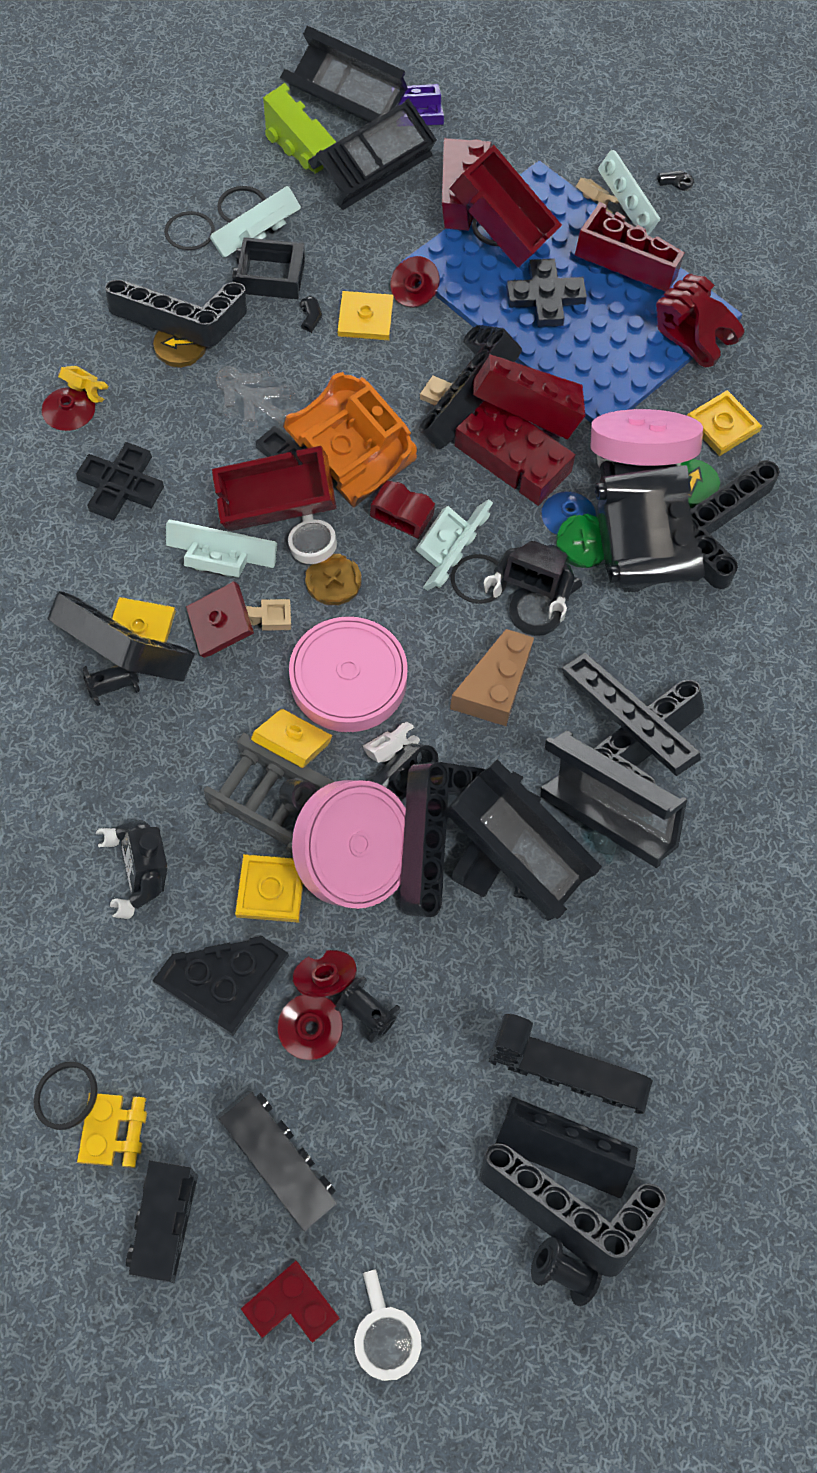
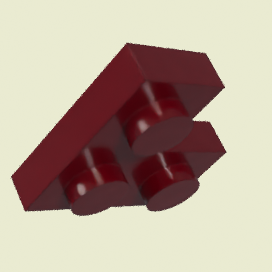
[241,1261,340,1343]

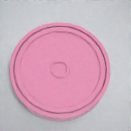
[590,409,703,466]
[289,617,408,732]
[292,780,406,909]

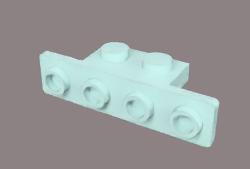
[598,150,660,236]
[210,186,301,257]
[415,499,493,591]
[166,520,277,577]

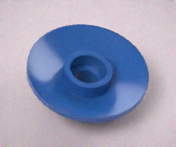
[542,492,596,535]

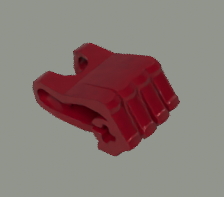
[656,274,745,368]

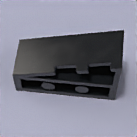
[126,1160,198,1283]

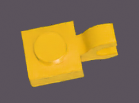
[58,366,109,403]

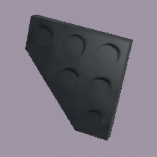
[152,936,289,1036]

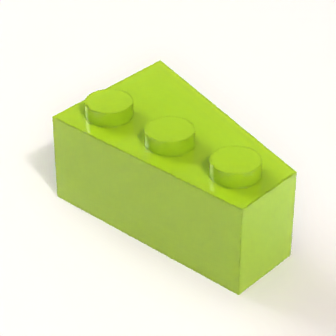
[263,83,336,174]

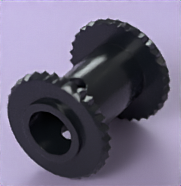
[83,665,140,706]
[335,976,401,1043]
[531,1236,602,1306]

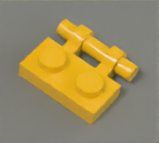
[77,1093,147,1168]

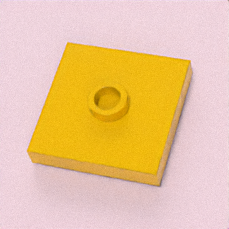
[338,291,393,340]
[687,390,762,456]
[112,597,176,642]
[251,709,332,768]
[235,854,304,923]

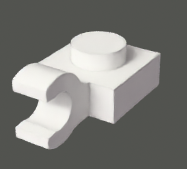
[363,722,420,763]

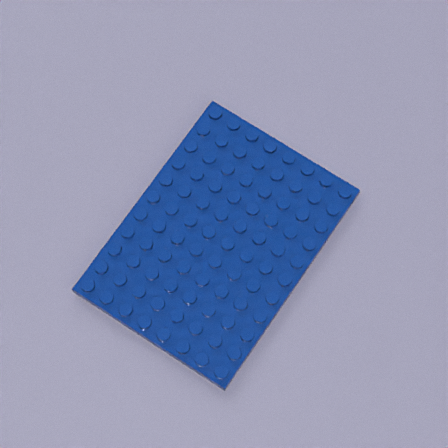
[400,161,742,424]

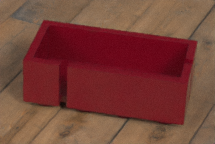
[449,144,562,267]
[454,401,576,506]
[212,446,337,531]

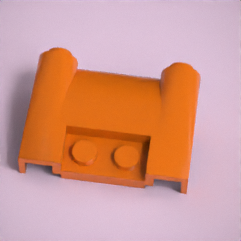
[283,372,417,508]

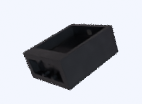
[232,238,305,300]

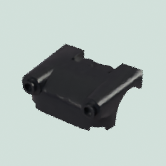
[595,465,705,592]

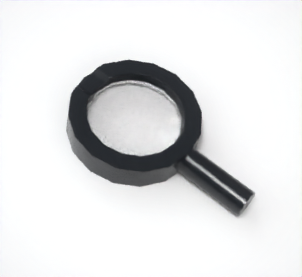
[509,577,582,636]

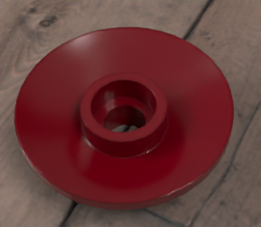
[390,256,440,308]
[41,387,95,431]
[293,950,357,997]
[277,994,343,1060]

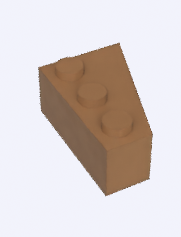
[450,629,534,726]

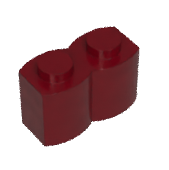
[370,480,435,539]

